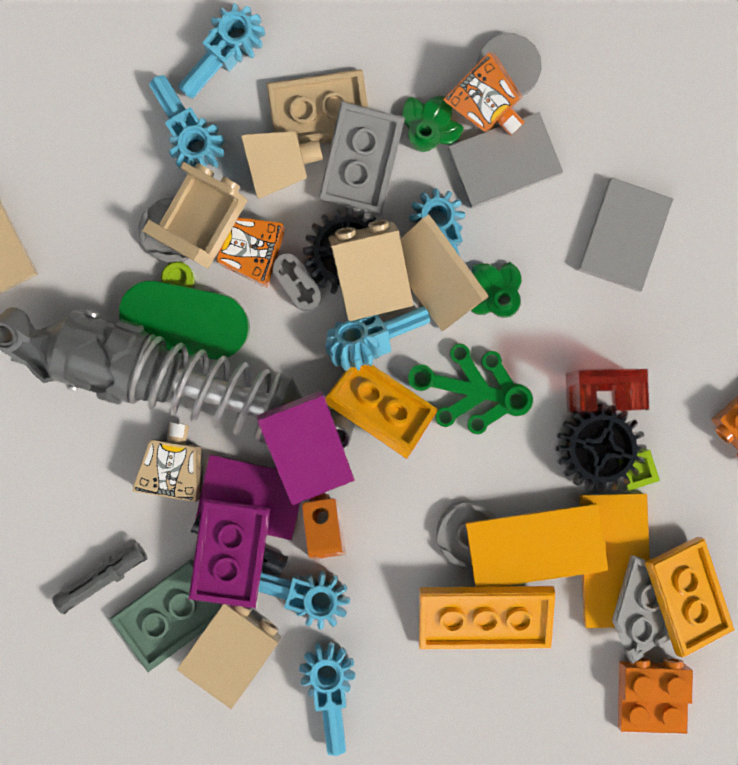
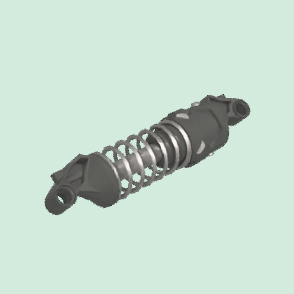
[0,307,355,449]

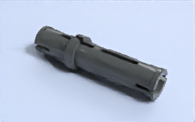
[52,542,148,614]

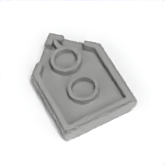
[612,555,670,663]

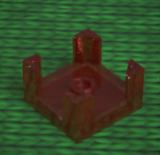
[566,368,649,412]

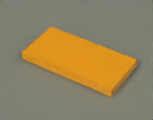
[579,493,650,628]
[465,503,609,587]
[419,586,555,649]

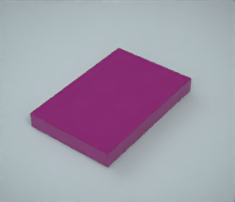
[256,391,355,505]
[195,455,301,540]
[189,498,271,608]

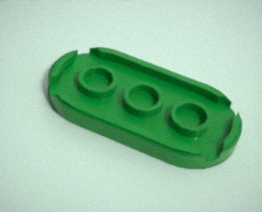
[119,281,250,360]

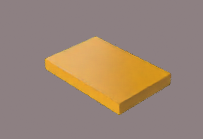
[325,365,438,459]
[645,537,735,658]

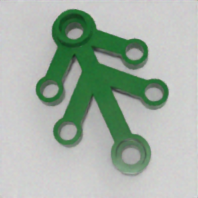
[408,344,533,434]

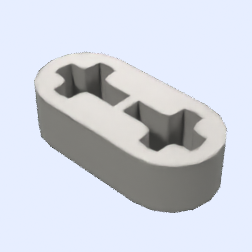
[273,253,321,311]

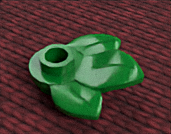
[402,96,464,152]
[471,262,522,318]

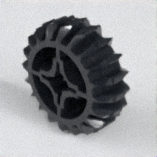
[303,207,376,295]
[555,403,647,493]

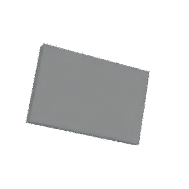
[318,101,405,215]
[448,112,563,209]
[578,177,673,292]

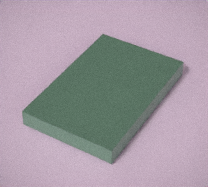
[110,559,223,672]

